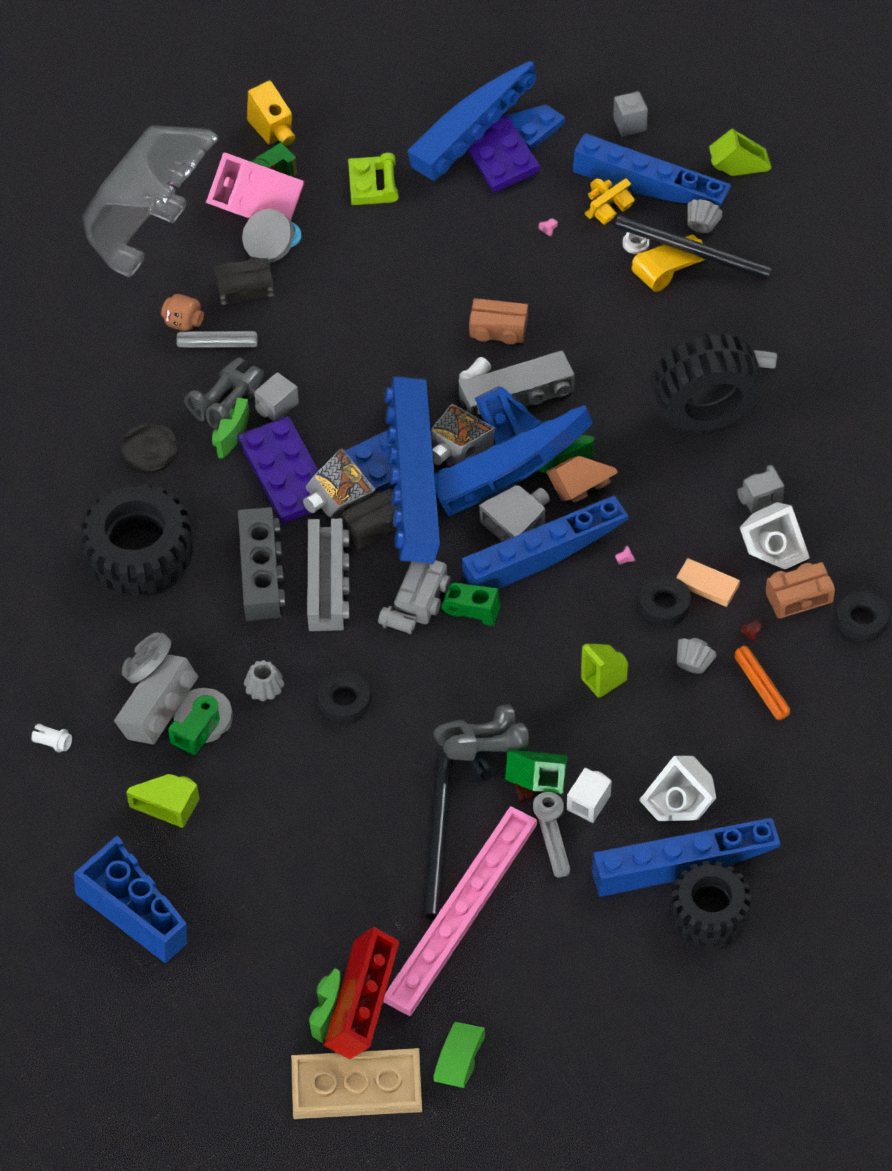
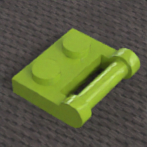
[348,152,399,205]

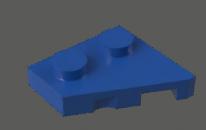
[507,104,565,151]
[475,386,543,445]

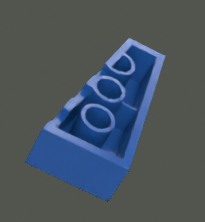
[74,835,187,964]

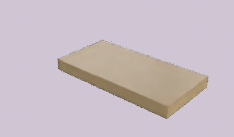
[291,1048,422,1119]

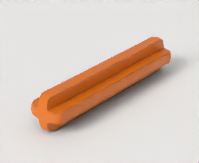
[734,646,790,720]

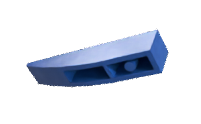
[407,61,537,182]
[573,133,731,206]
[434,405,593,517]
[462,495,628,589]
[591,818,781,897]

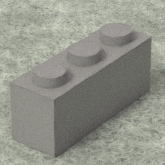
[114,654,199,745]

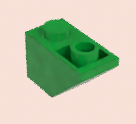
[505,749,568,794]

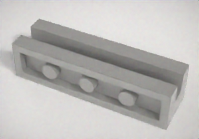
[459,350,575,420]
[307,518,349,631]

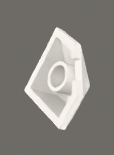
[740,502,810,569]
[639,756,716,821]

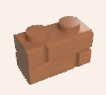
[469,298,528,345]
[766,562,835,619]

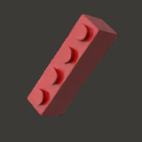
[324,927,400,1060]

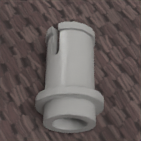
[378,606,417,635]

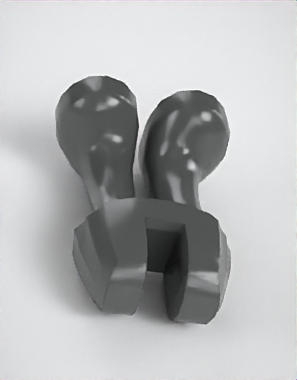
[184,357,265,429]
[433,704,529,761]

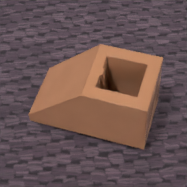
[546,456,618,503]

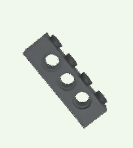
[238,507,286,621]

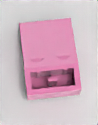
[206,152,305,221]

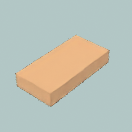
[676,558,740,607]

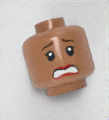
[161,293,204,331]

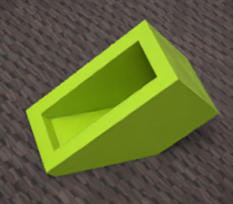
[709,129,772,176]
[581,644,629,698]
[126,774,200,828]

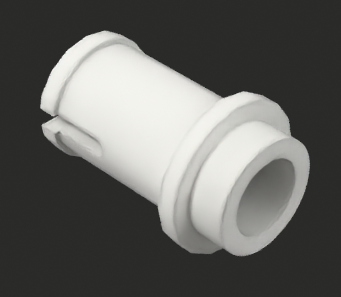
[458,357,491,382]
[32,724,72,753]

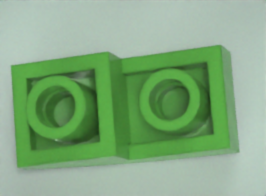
[212,398,250,458]
[309,968,342,1043]
[434,1022,485,1088]

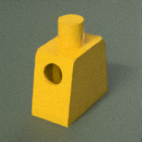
[247,80,296,146]

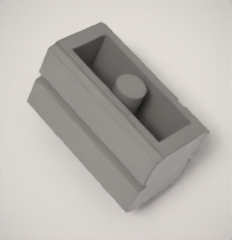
[394,560,451,625]

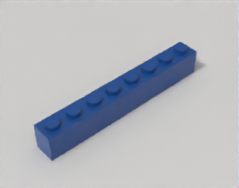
[384,376,440,564]

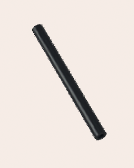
[614,215,772,280]
[424,753,453,920]

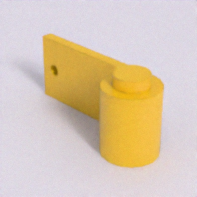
[632,234,707,292]

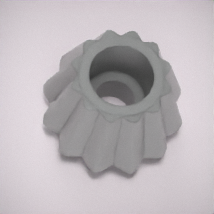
[688,199,723,234]
[677,638,716,674]
[244,660,285,702]

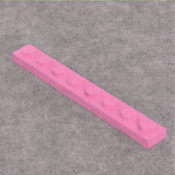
[383,806,537,1017]

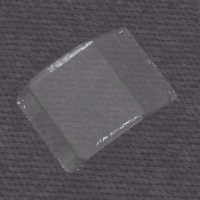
[83,125,218,277]

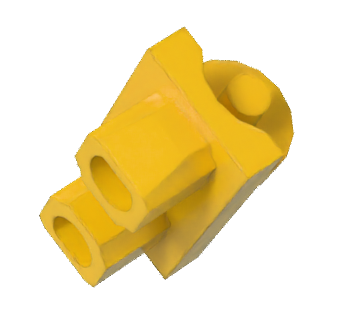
[585,178,635,225]

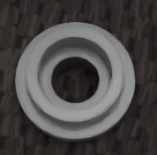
[533,792,564,822]

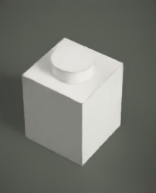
[567,768,612,823]

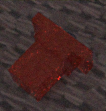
[741,620,762,640]
[515,784,535,804]

